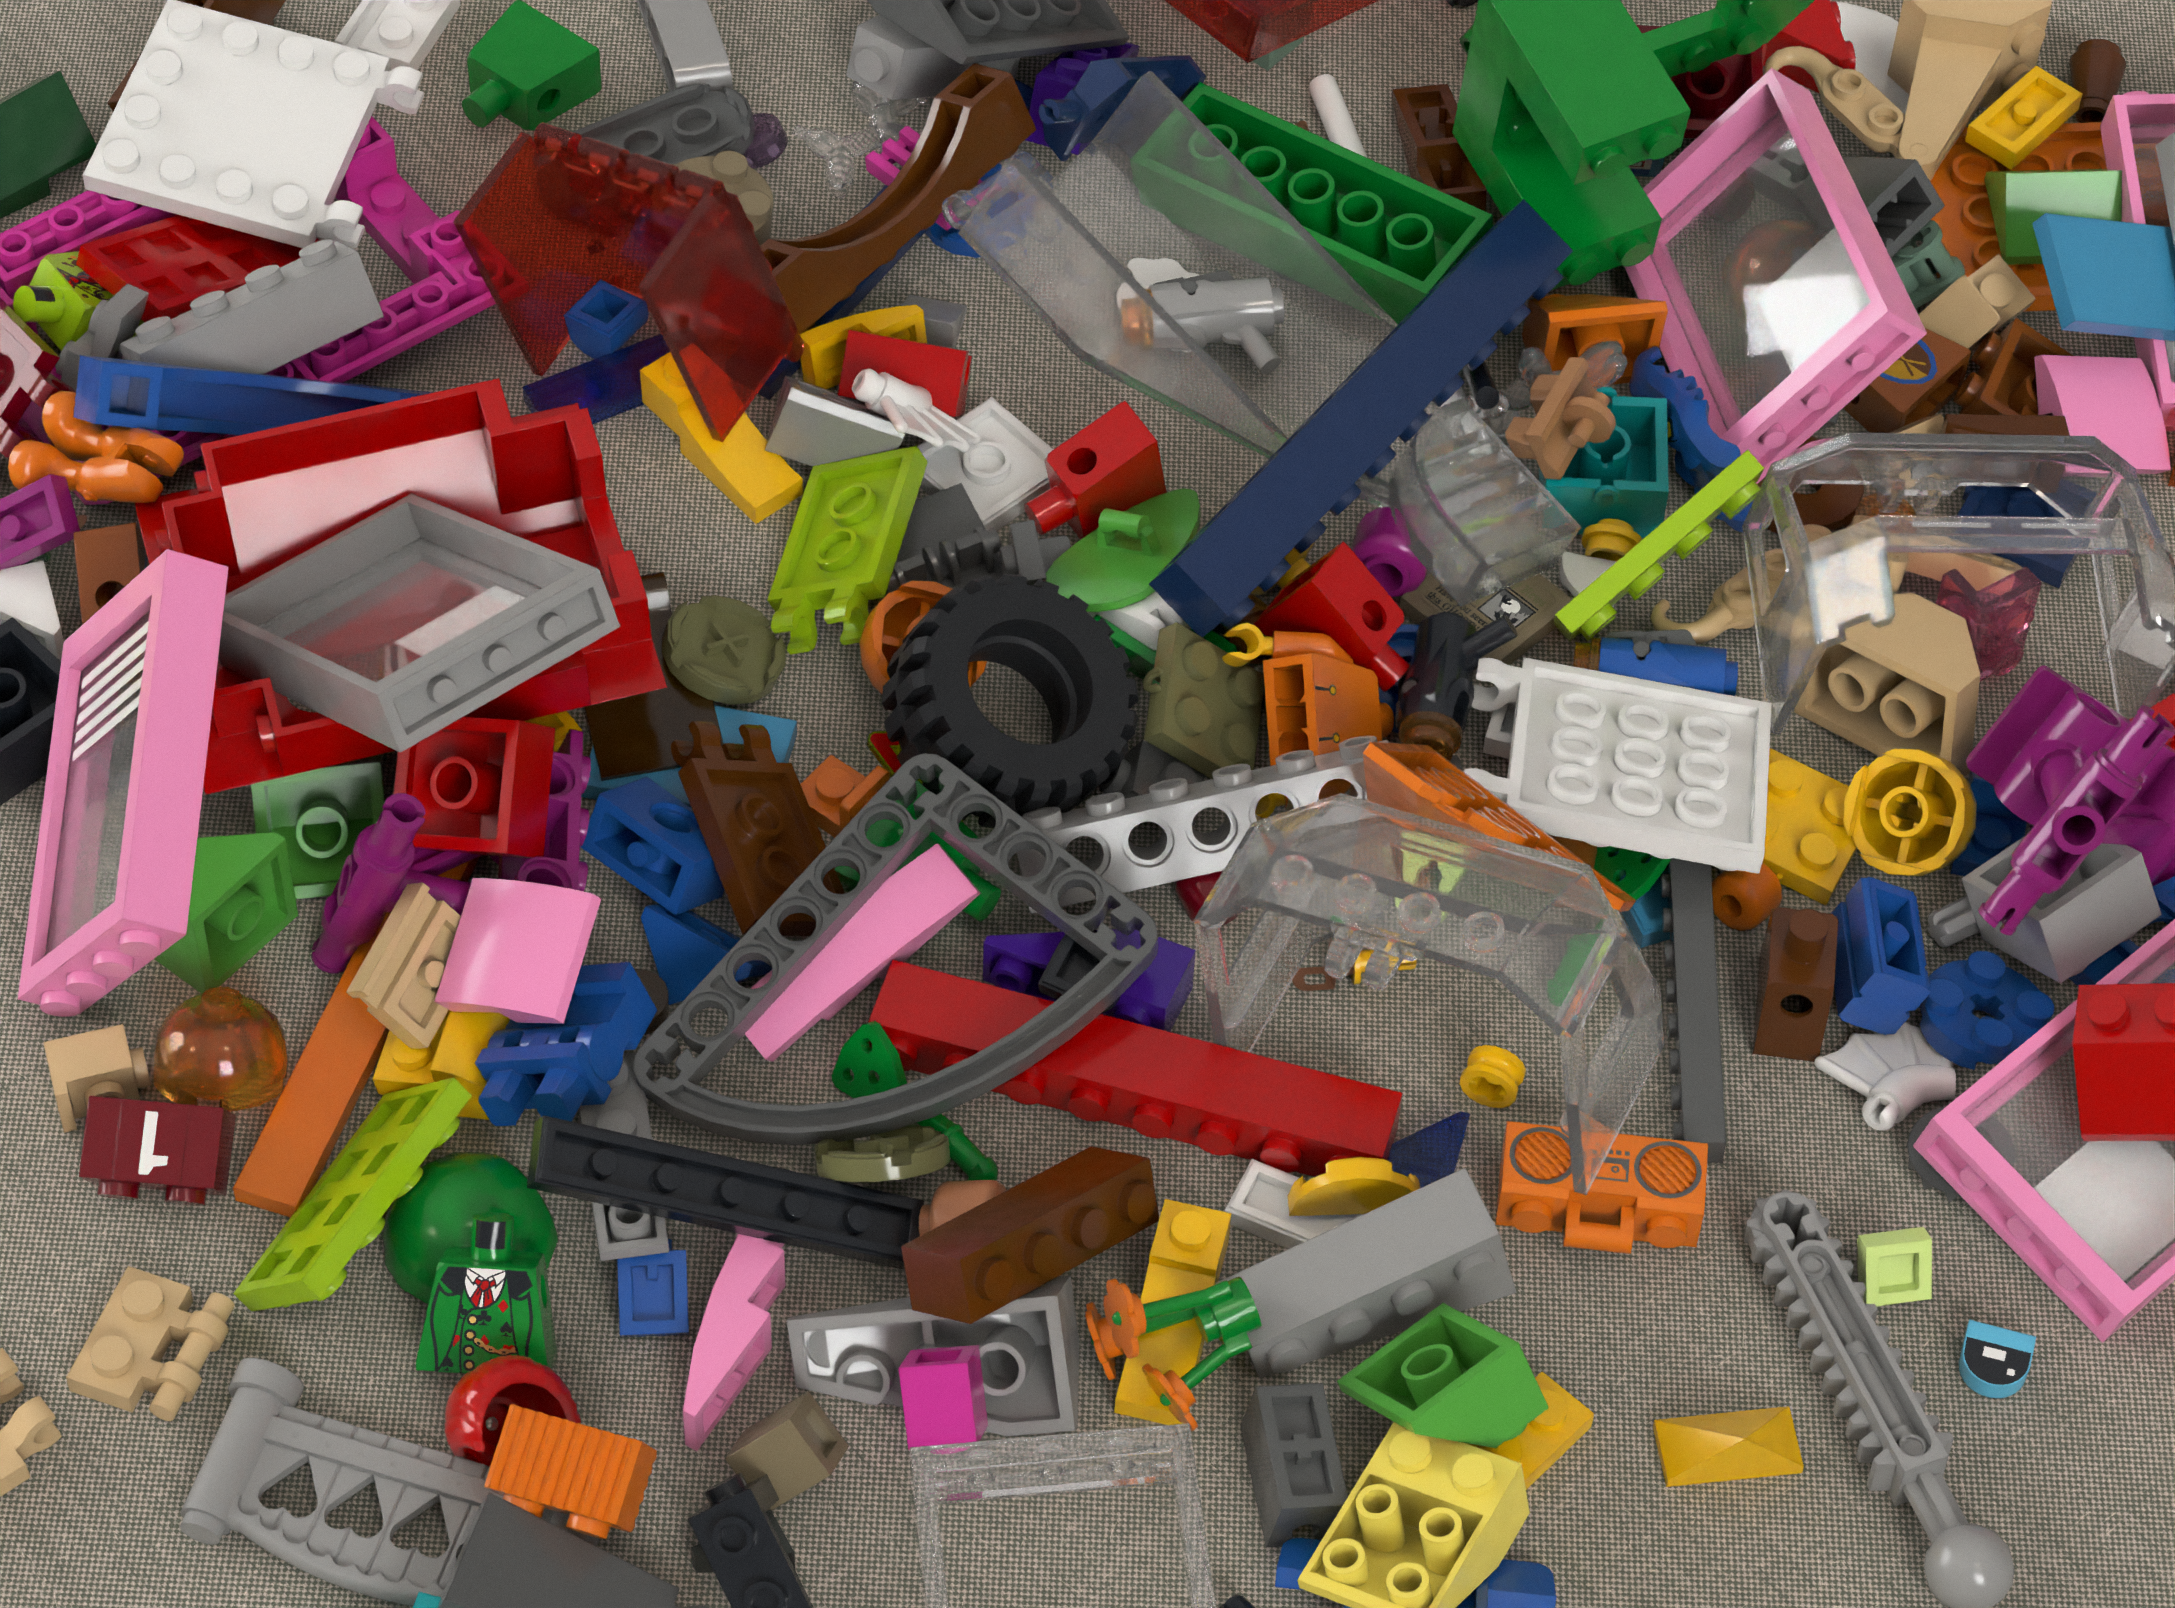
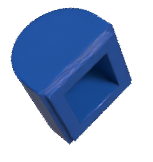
[563,279,649,361]

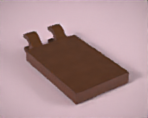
[671,721,845,936]

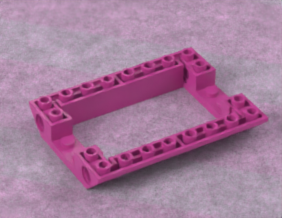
[0,116,524,505]

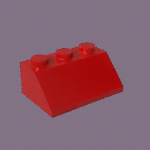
[2072,983,2175,1141]

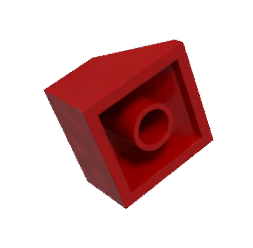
[394,717,556,858]

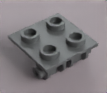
[885,483,1003,596]

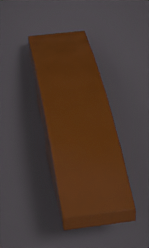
[1392,84,1487,212]

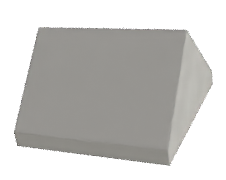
[765,376,905,467]

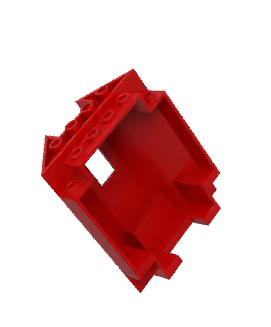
[134,378,667,795]

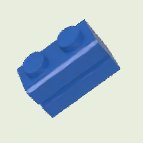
[1831,877,1931,1035]

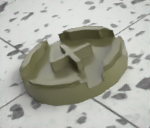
[661,595,786,705]
[814,1125,950,1182]

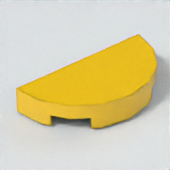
[1287,1157,1420,1216]

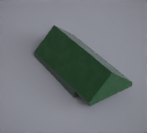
[0,71,97,219]

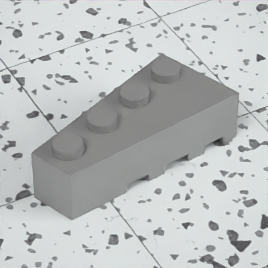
[1216,1168,1517,1379]

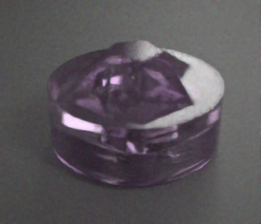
[743,113,788,169]

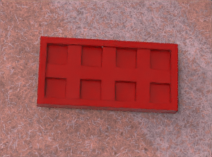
[76,215,321,322]

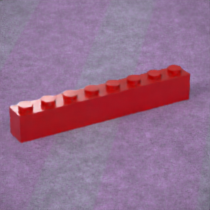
[868,959,1403,1177]

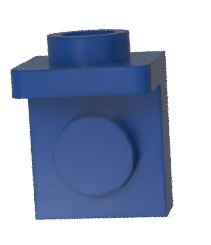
[617,1239,689,1338]

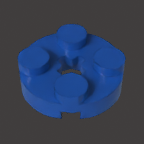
[1918,951,2054,1070]

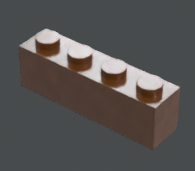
[901,1146,1159,1324]

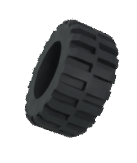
[882,574,1139,829]

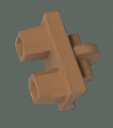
[1505,357,1616,480]

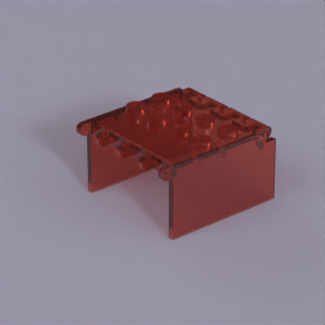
[453,122,804,442]

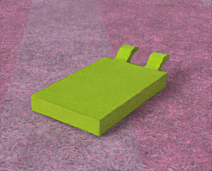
[767,446,928,655]

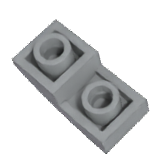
[56,283,149,391]

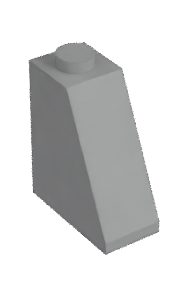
[846,15,1020,100]

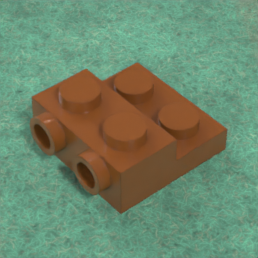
[1953,318,2073,474]

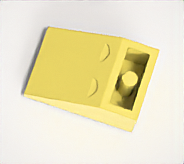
[1298,1422,1530,1608]

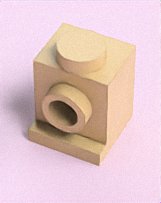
[43,1024,151,1133]

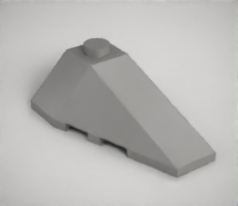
[786,1275,1079,1436]

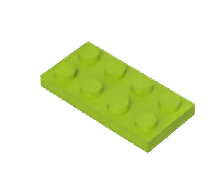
[1554,450,1764,642]
[233,1077,472,1312]

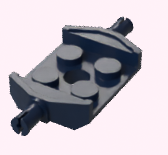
[1039,55,1206,161]

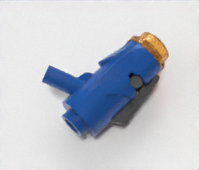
[1573,629,1738,696]

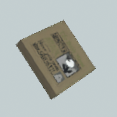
[1400,532,1572,671]

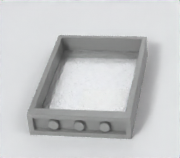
[218,493,620,753]

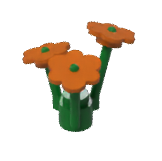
[1085,1276,1262,1431]

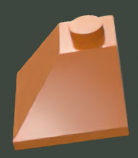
[1522,294,1668,386]

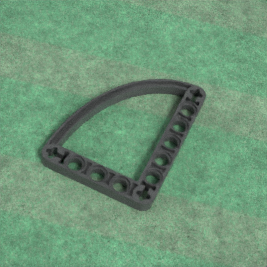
[633,753,1158,1145]

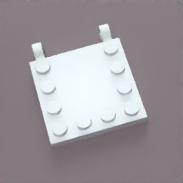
[83,0,424,248]
[1464,657,1772,874]

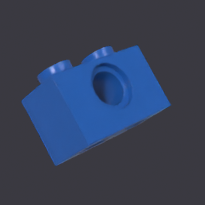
[581,777,724,916]

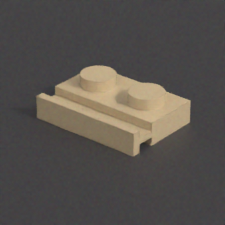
[346,883,461,1049]

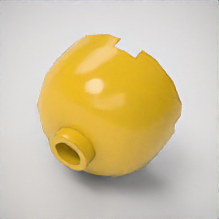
[1843,749,1977,876]

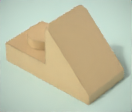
[1918,254,2036,351]

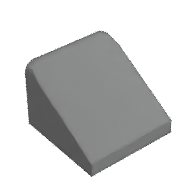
[901,295,967,349]

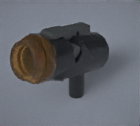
[1395,612,1518,761]

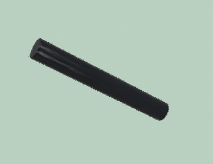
[1462,361,1499,409]

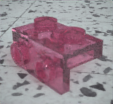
[1936,566,2042,681]

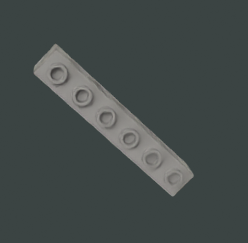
[1017,736,1389,914]

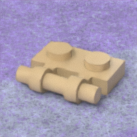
[66,1266,235,1421]

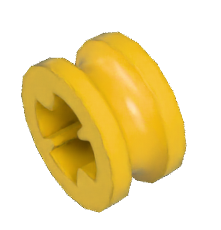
[1459,1045,1526,1108]

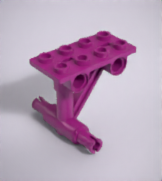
[1966,665,2175,936]
[311,729,591,974]

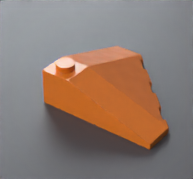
[1363,742,1637,912]

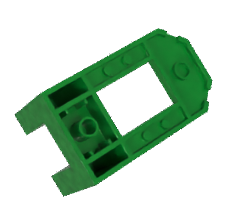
[1452,0,1815,291]

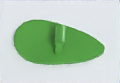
[1046,488,1201,612]

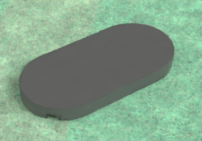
[532,84,755,221]

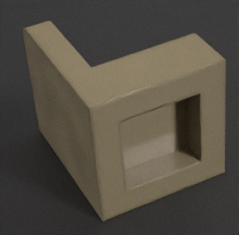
[725,1391,849,1511]

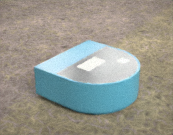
[1959,1319,2036,1398]

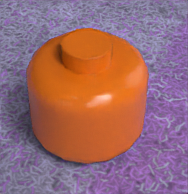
[1712,863,1782,931]

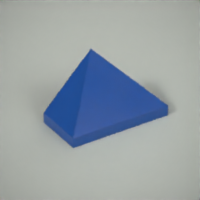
[641,904,772,1005]

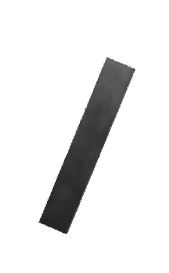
[527,1115,924,1270]

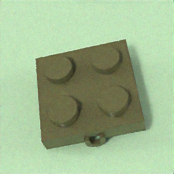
[1143,622,1264,779]

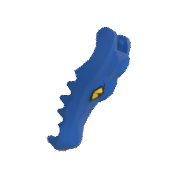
[1629,346,1764,533]

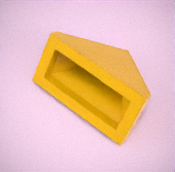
[1653,1406,1804,1487]

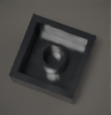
[0,617,61,806]

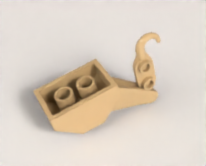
[1764,0,2052,181]
[1650,524,1980,777]

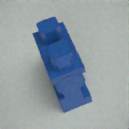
[475,962,658,1126]

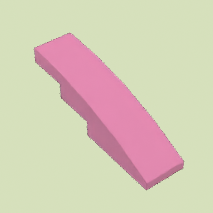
[745,843,981,1062]
[683,1234,786,1451]

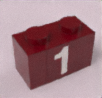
[79,1096,236,1206]

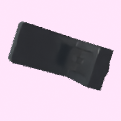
[688,1473,814,1608]

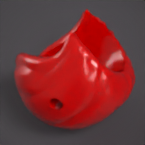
[444,1355,581,1467]

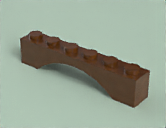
[727,63,1037,343]

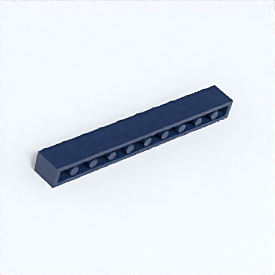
[1149,199,1573,637]

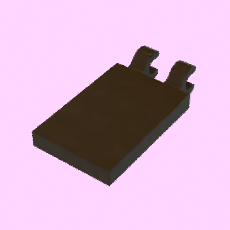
[583,572,724,781]

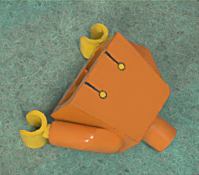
[1222,623,1394,819]

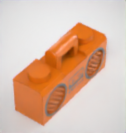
[1495,1121,1708,1254]

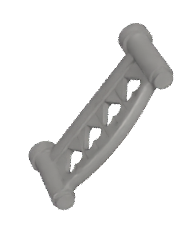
[180,1358,600,1606]

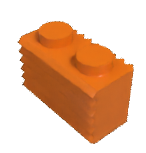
[484,1404,657,1540]

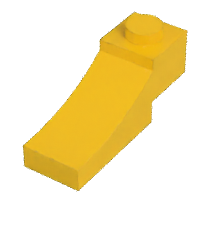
[640,341,803,524]
[1114,1199,1231,1428]

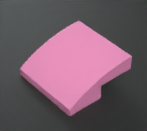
[2034,355,2171,474]
[434,878,601,1024]

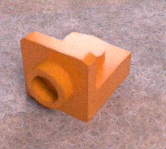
[800,755,890,838]

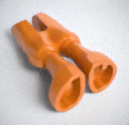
[8,391,184,503]

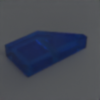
[1388,1111,1470,1188]

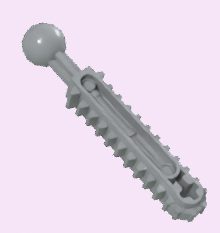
[1743,1190,2015,1608]

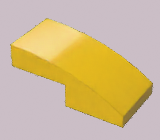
[797,305,927,389]

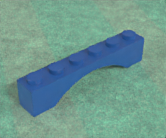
[73,355,433,435]

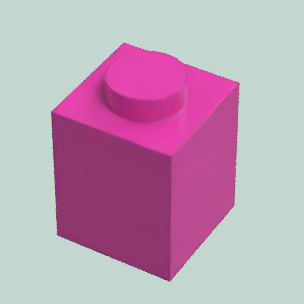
[899,1345,988,1457]

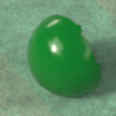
[382,1152,558,1304]

